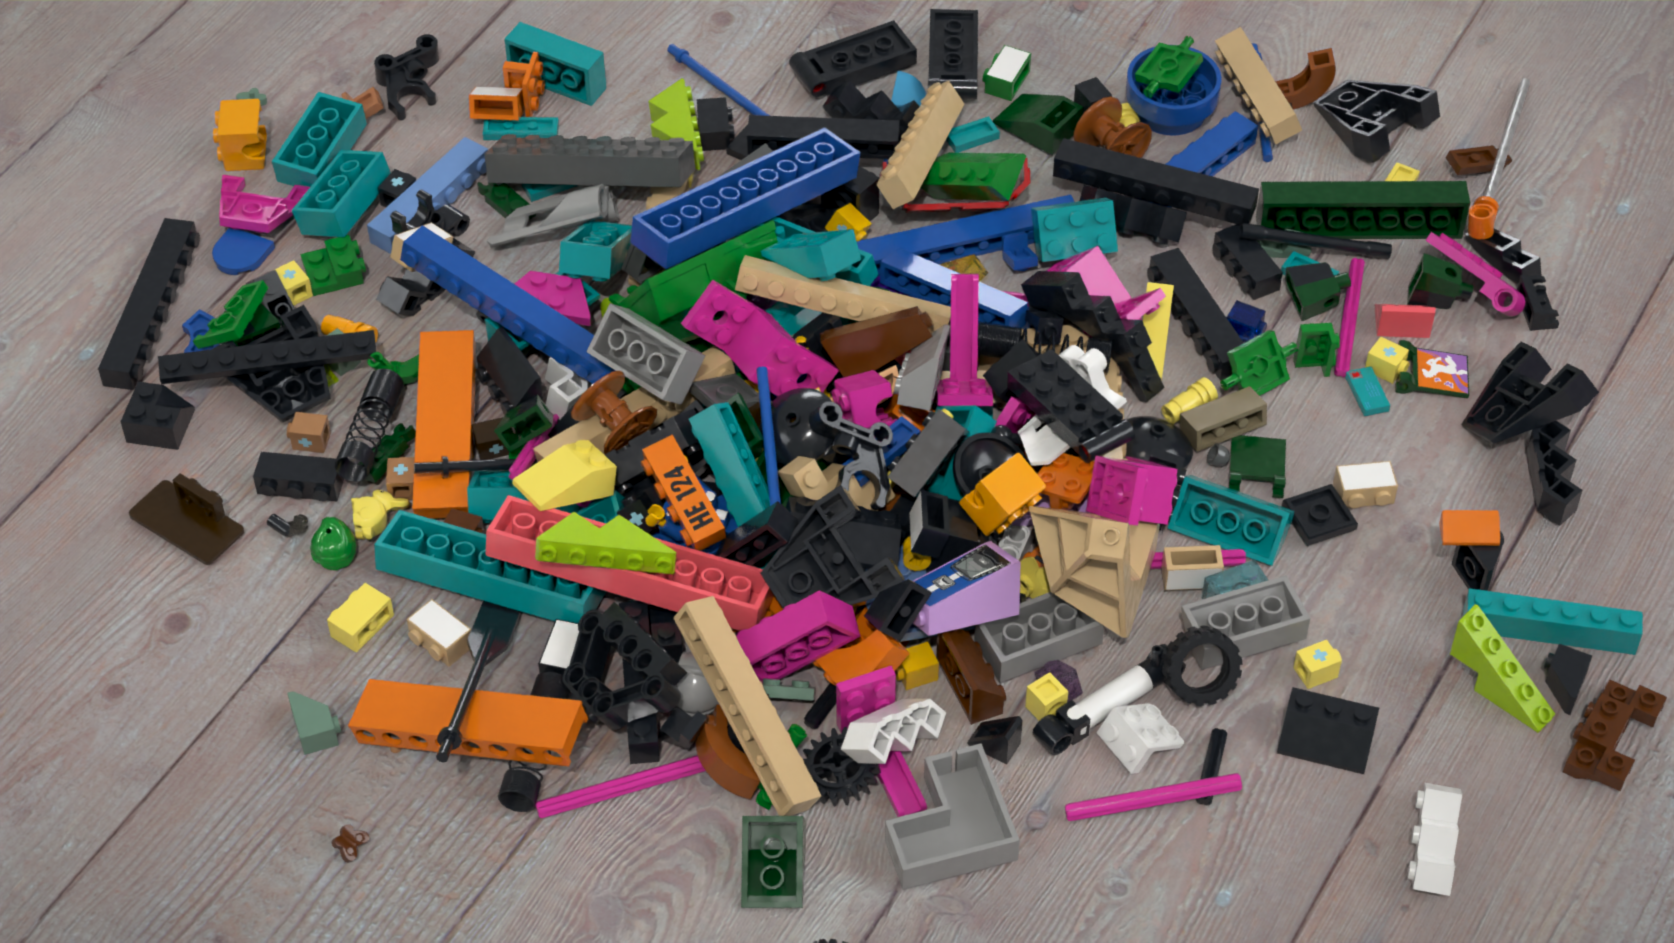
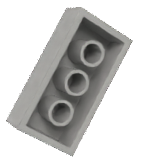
[587,304,706,405]
[974,592,1104,683]

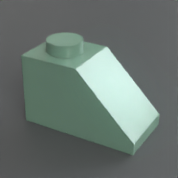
[287,691,341,755]

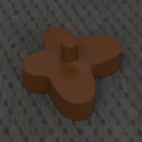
[332,824,370,863]

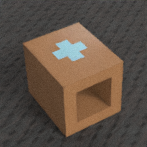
[287,412,331,453]
[386,457,415,500]

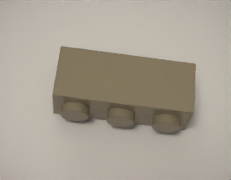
[1180,386,1267,452]

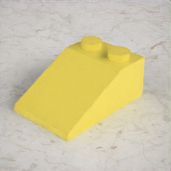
[512,440,617,511]

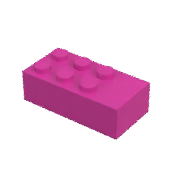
[736,590,860,683]

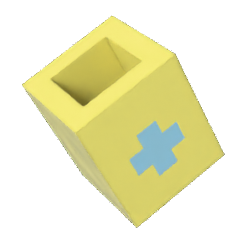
[275,260,313,306]
[1365,337,1410,384]
[1293,640,1342,689]

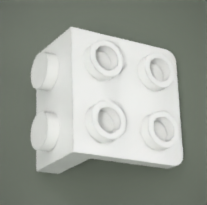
[1097,703,1184,774]

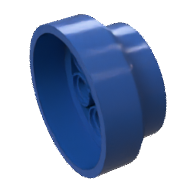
[1126,46,1222,136]

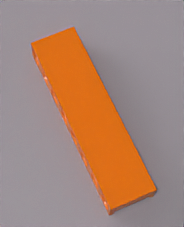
[412,330,476,519]
[348,679,588,767]

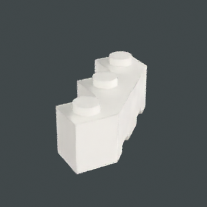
[545,357,588,420]
[841,698,946,764]
[1407,783,1462,896]

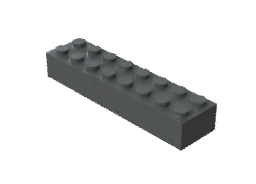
[484,134,695,187]

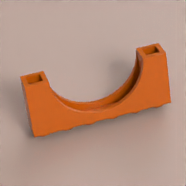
[768,595,910,686]

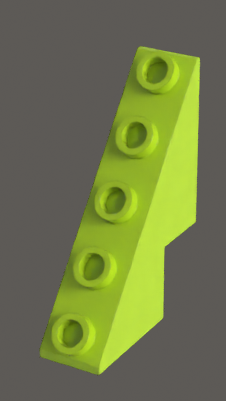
[648,78,704,170]
[535,512,676,574]
[1450,604,1555,733]

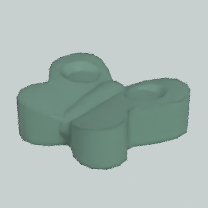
[236,88,267,106]

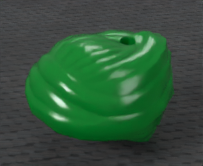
[310,517,356,570]

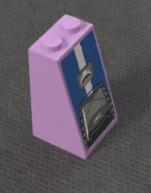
[913,541,1021,636]

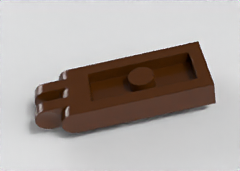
[1446,145,1512,175]

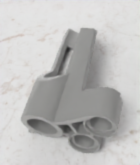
[487,184,619,247]

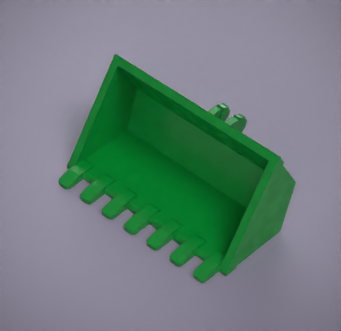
[609,220,778,326]

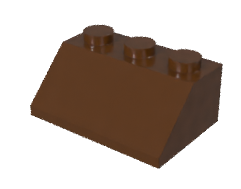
[936,629,1006,725]

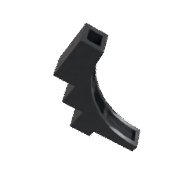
[1021,271,1165,402]

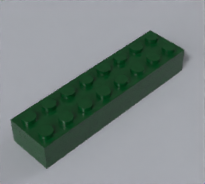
[1256,181,1470,239]

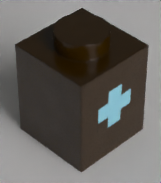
[472,417,513,460]

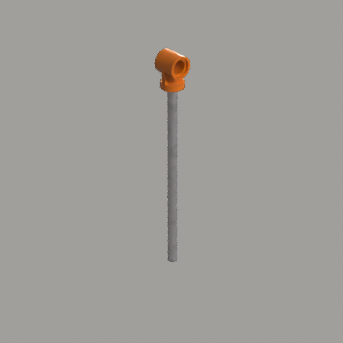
[1468,78,1530,239]

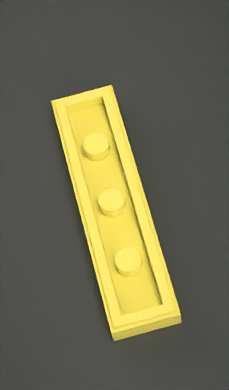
[1143,282,1174,381]

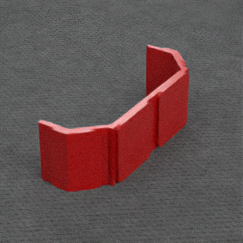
[879,158,1031,213]

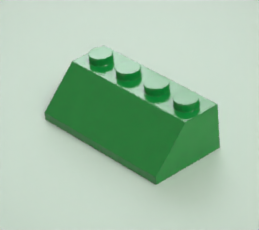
[920,152,1026,201]

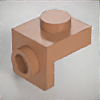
[341,87,384,119]

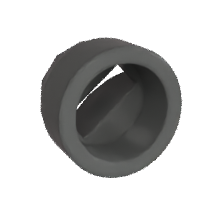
[1207,443,1230,467]

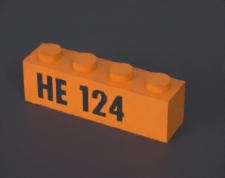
[641,435,726,551]

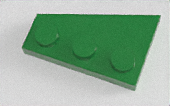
[193,280,268,349]

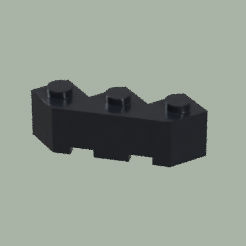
[822,81,920,143]
[1079,185,1187,245]
[376,238,475,316]
[605,409,702,494]
[1527,420,1583,526]

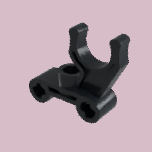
[374,34,439,120]
[390,189,470,236]
[808,401,893,510]

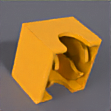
[213,99,267,171]
[959,453,1046,536]

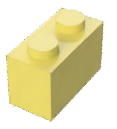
[327,583,394,653]

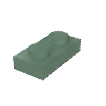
[762,678,816,700]

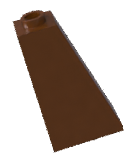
[820,306,934,377]

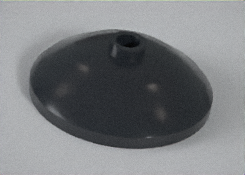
[759,388,834,466]
[1125,416,1193,469]
[953,433,1030,496]

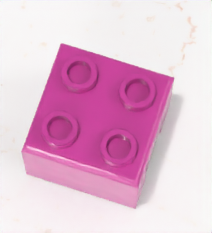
[832,370,897,437]

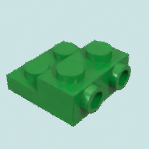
[300,235,366,296]

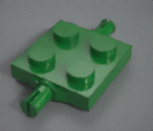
[1135,36,1203,98]
[1220,330,1298,396]

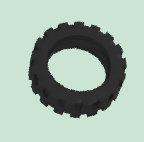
[1162,625,1243,706]

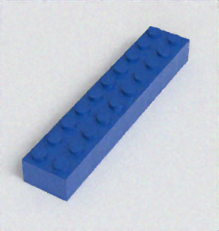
[630,128,861,269]

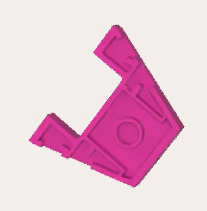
[219,175,310,233]

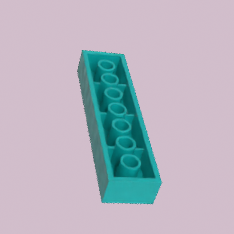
[374,510,606,623]

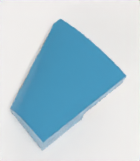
[891,71,927,108]

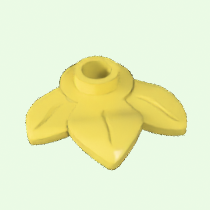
[1020,557,1051,599]

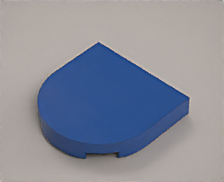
[212,227,275,275]

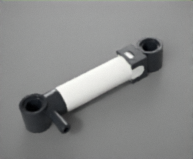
[1032,644,1186,756]

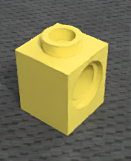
[1025,672,1068,721]

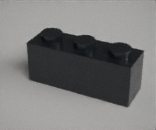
[1212,224,1283,300]
[253,451,344,502]
[715,501,798,566]

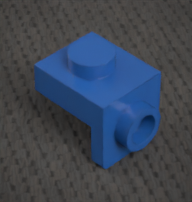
[1002,231,1038,271]

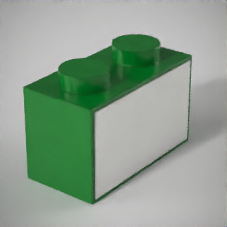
[982,45,1031,101]

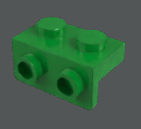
[1293,323,1340,377]

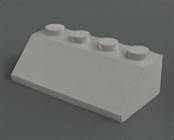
[894,324,950,411]
[1181,575,1311,670]

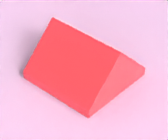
[1375,304,1436,338]

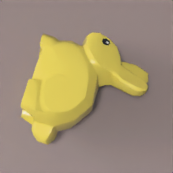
[351,490,410,540]

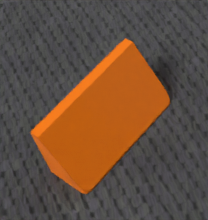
[1439,510,1500,546]

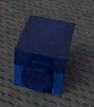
[1226,300,1267,343]

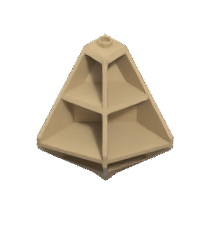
[1029,506,1160,638]

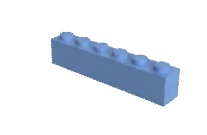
[367,137,488,254]

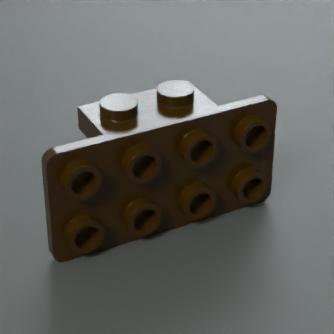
[129,473,244,565]

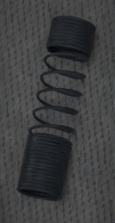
[977,321,1113,375]
[334,368,404,482]
[498,672,571,812]

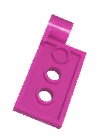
[1425,232,1525,316]

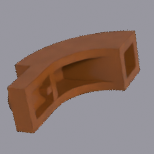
[1275,48,1336,109]
[696,704,760,800]

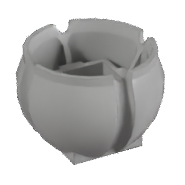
[672,652,720,717]

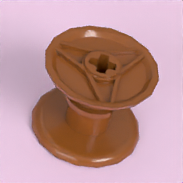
[1074,97,1152,158]
[571,370,657,454]

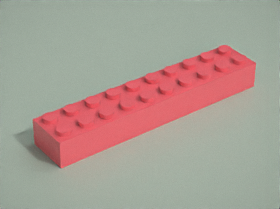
[486,495,774,631]

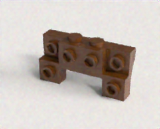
[1563,680,1667,792]

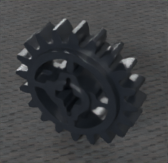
[803,727,881,806]

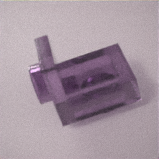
[1034,659,1083,702]

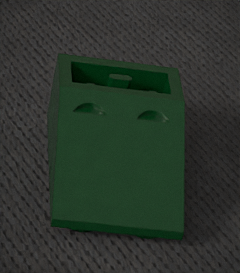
[993,94,1083,155]

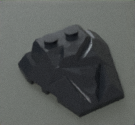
[211,305,331,423]

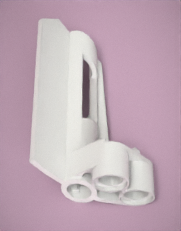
[1018,345,1127,466]

